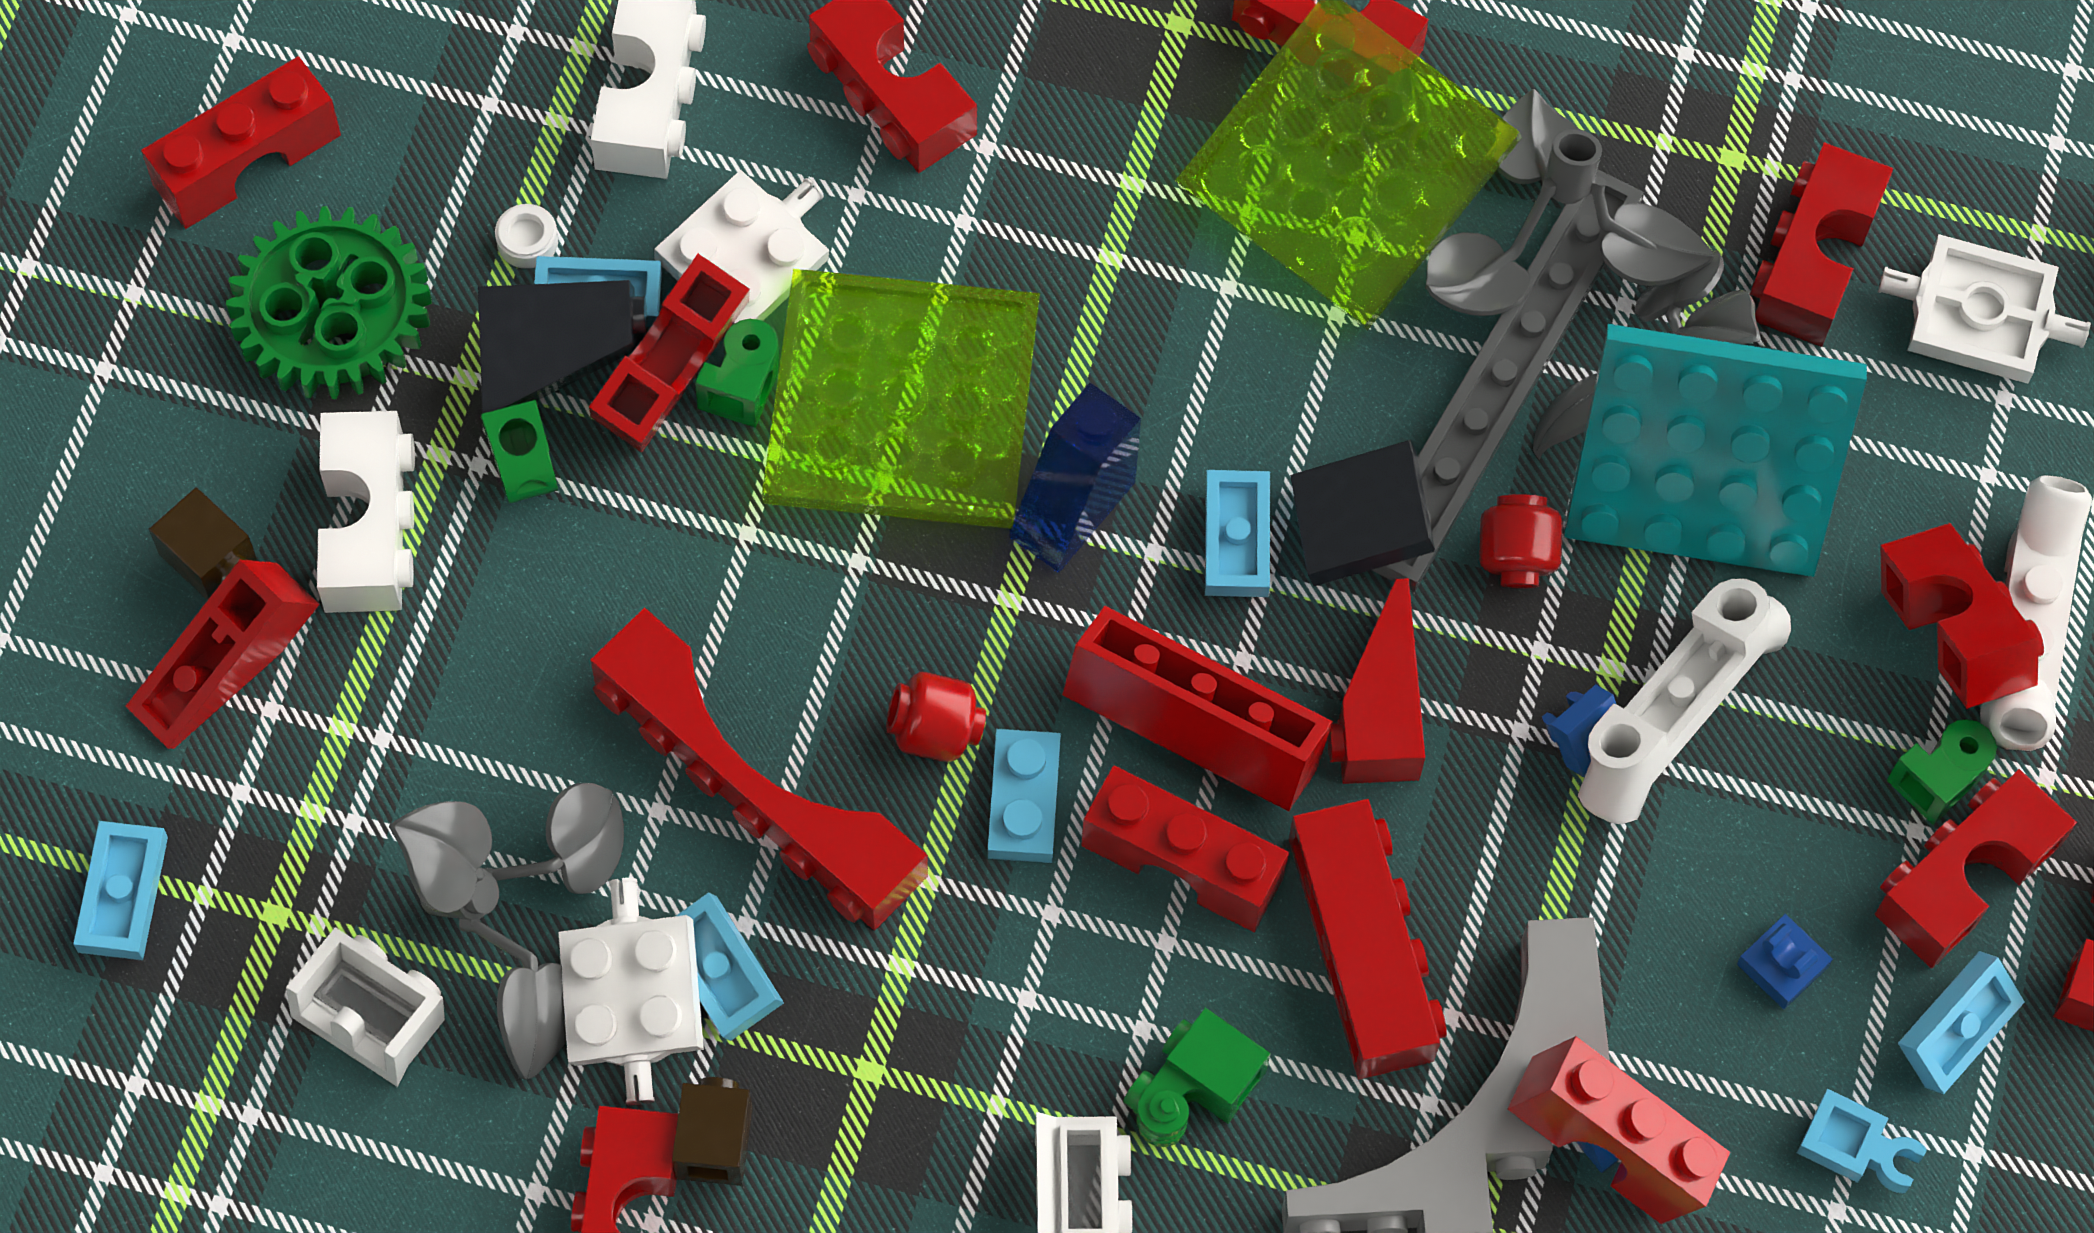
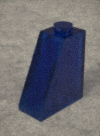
[1009,383,1141,573]

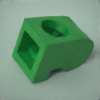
[695,318,779,428]
[481,400,558,504]
[1887,719,1997,825]

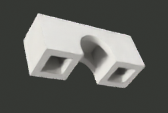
[591,0,706,179]
[317,411,415,613]

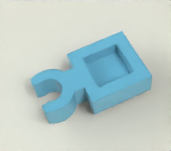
[1797,1089,1927,1193]

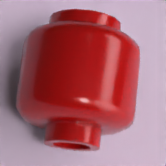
[1479,494,1563,589]
[886,672,986,763]

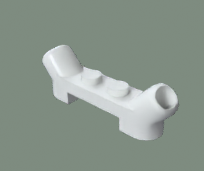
[1980,475,2092,751]
[1578,579,1791,824]

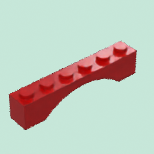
[590,607,928,931]

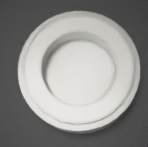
[495,204,558,268]

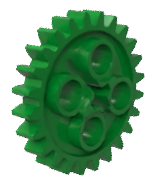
[226,206,432,399]

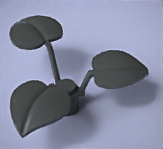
[1425,89,1714,316]
[1533,250,1761,460]
[389,783,624,1080]

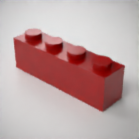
[1062,606,1333,811]
[1289,799,1447,1080]

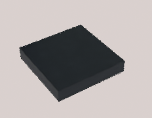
[1290,440,1435,586]

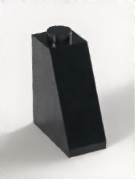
[478,280,647,413]

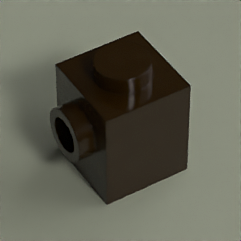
[149,487,257,600]
[672,1077,752,1186]

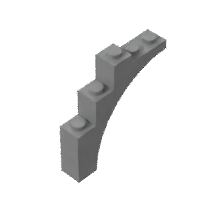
[1282,917,1610,1233]

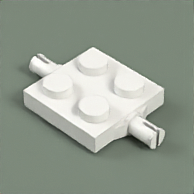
[654,170,829,325]
[1878,234,2091,384]
[559,878,704,1105]

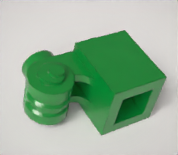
[1123,1007,1271,1147]

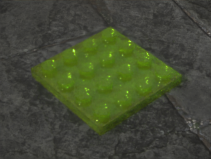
[1175,0,1522,331]
[762,269,1040,529]

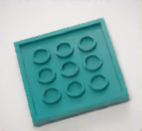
[1564,324,1867,577]

